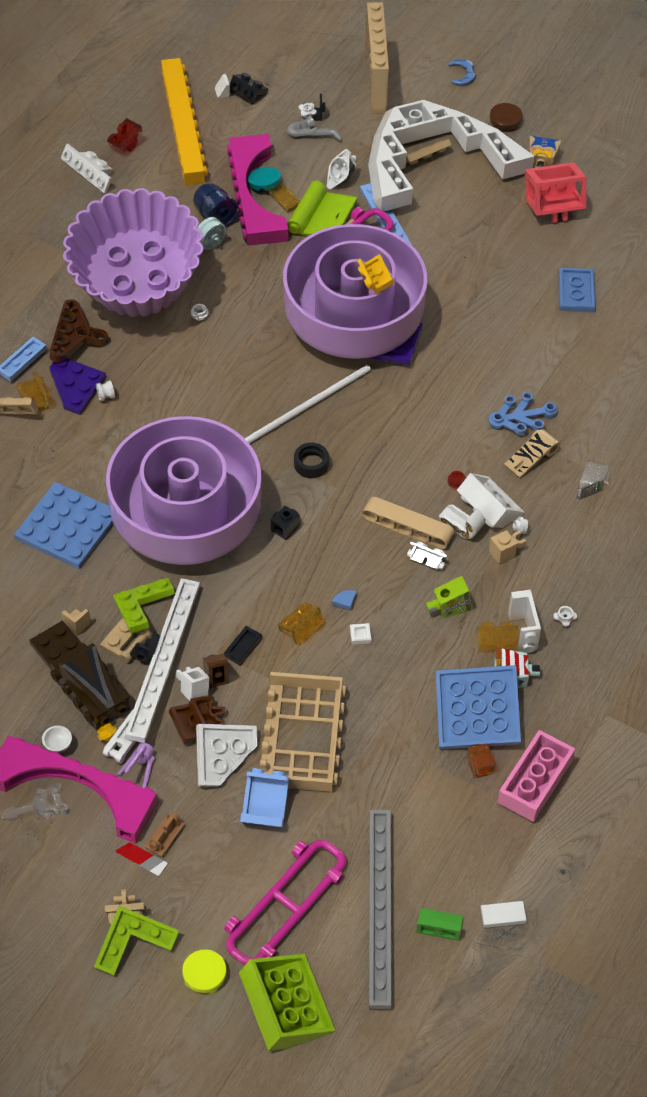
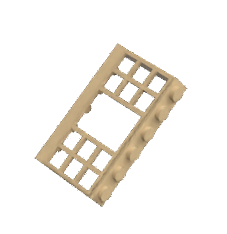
[365,2,389,114]
[260,672,346,793]

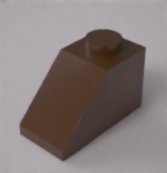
[203,654,229,688]

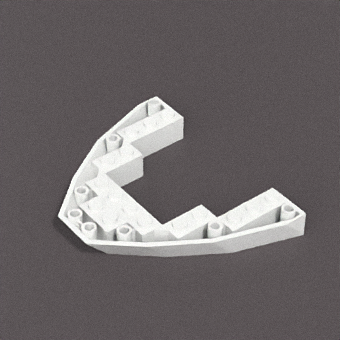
[368,100,535,211]

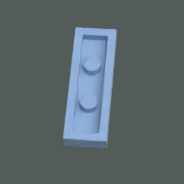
[0,337,47,382]

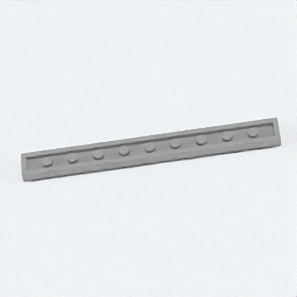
[369,810,391,1009]

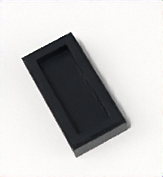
[224,626,262,666]

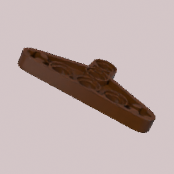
[49,299,108,363]

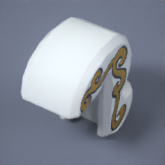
[439,505,485,539]

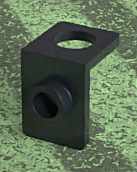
[303,94,325,121]

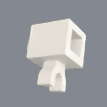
[176,667,209,701]

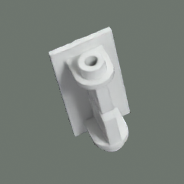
[407,541,448,570]

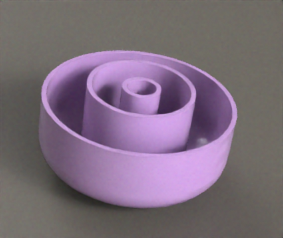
[283,224,427,359]
[106,416,262,565]

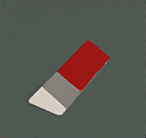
[115,842,167,876]

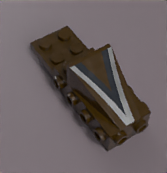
[29,620,130,731]

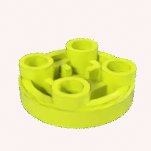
[182,950,226,994]

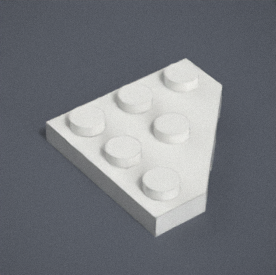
[196,724,257,787]

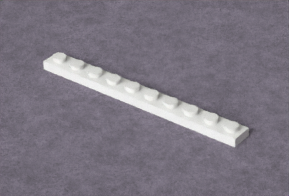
[125,578,200,743]

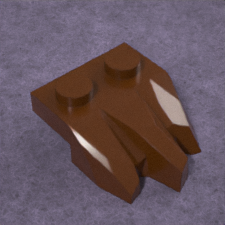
[169,696,225,744]

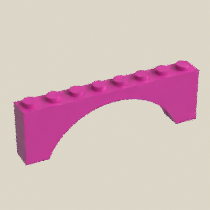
[226,134,288,246]
[0,735,158,844]

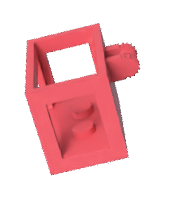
[525,162,586,223]

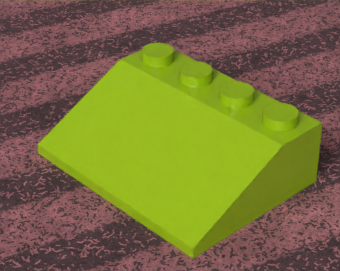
[239,954,335,1051]

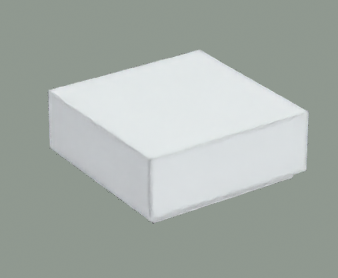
[350,623,372,645]

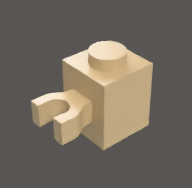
[489,530,526,565]

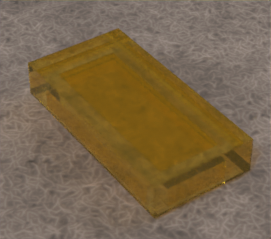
[268,183,300,213]

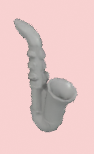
[287,115,342,141]

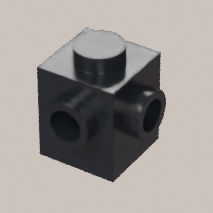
[271,505,300,540]

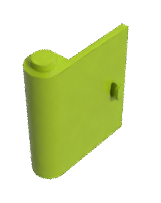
[287,181,358,236]

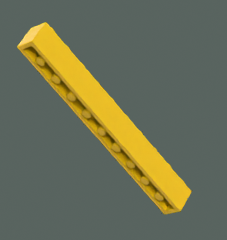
[161,58,207,186]

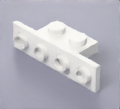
[61,144,112,193]

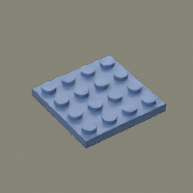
[14,482,114,569]
[436,665,521,749]

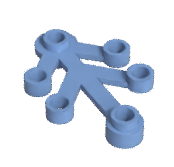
[488,392,557,435]

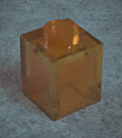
[467,743,495,779]

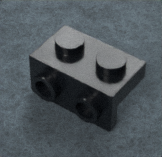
[230,73,268,104]

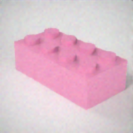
[497,730,575,822]

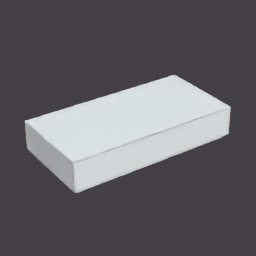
[480,901,527,928]

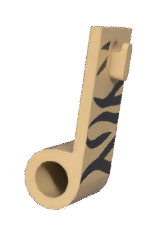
[504,429,560,478]

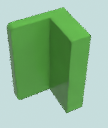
[416,908,463,941]

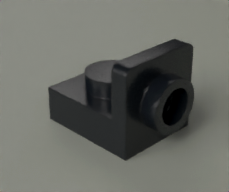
[130,632,161,663]

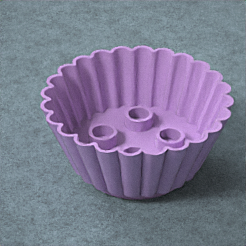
[63,188,203,317]

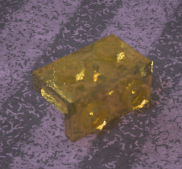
[16,372,51,415]
[277,603,326,645]
[477,622,518,650]

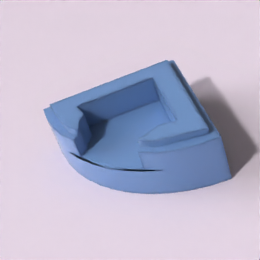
[332,590,356,610]

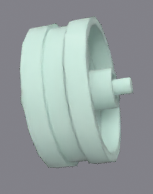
[197,217,226,250]

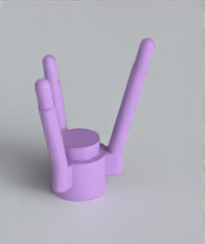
[117,743,155,788]

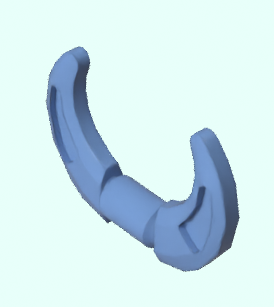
[448,59,476,85]

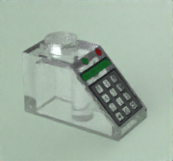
[576,460,611,500]

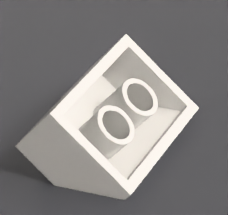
[457,473,525,528]

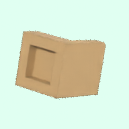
[61,609,91,636]

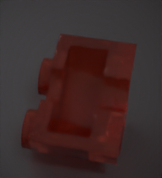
[107,118,142,152]

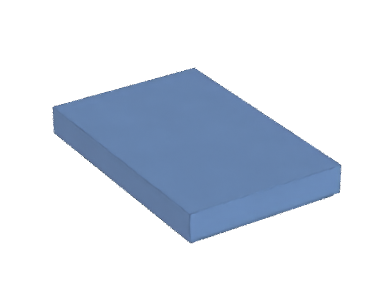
[558,268,595,312]

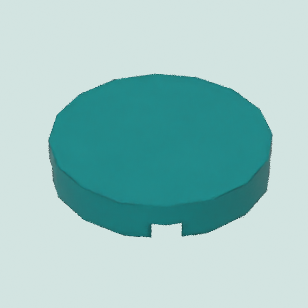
[248,167,281,191]

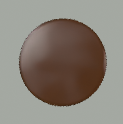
[490,103,523,131]

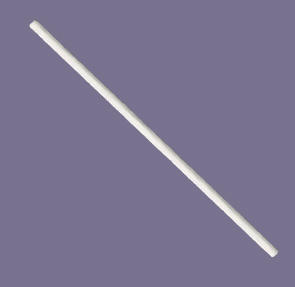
[245,365,371,444]

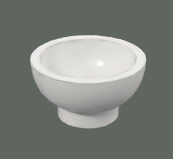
[42,726,72,754]

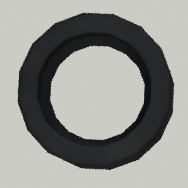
[294,442,329,478]

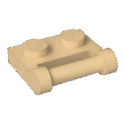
[100,618,152,663]

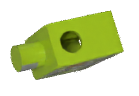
[425,576,473,618]

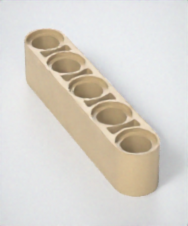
[362,497,454,549]

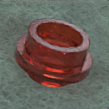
[447,471,466,489]

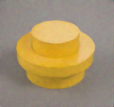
[97,723,117,741]

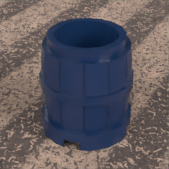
[193,183,239,227]

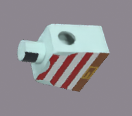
[494,648,540,688]

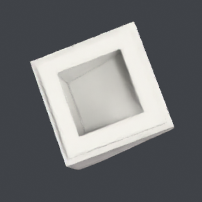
[215,74,230,99]

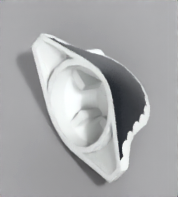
[326,149,356,190]

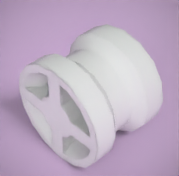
[96,380,115,401]

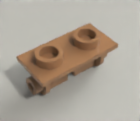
[144,812,185,857]

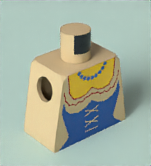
[528,136,561,168]

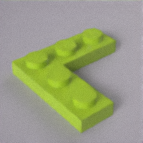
[113,578,175,634]
[93,906,179,976]

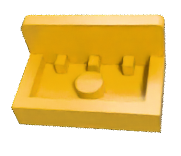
[357,254,395,294]

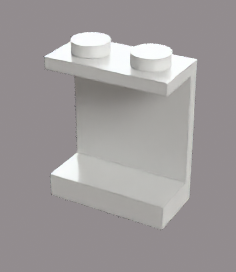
[508,590,541,653]

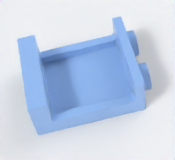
[240,768,289,827]

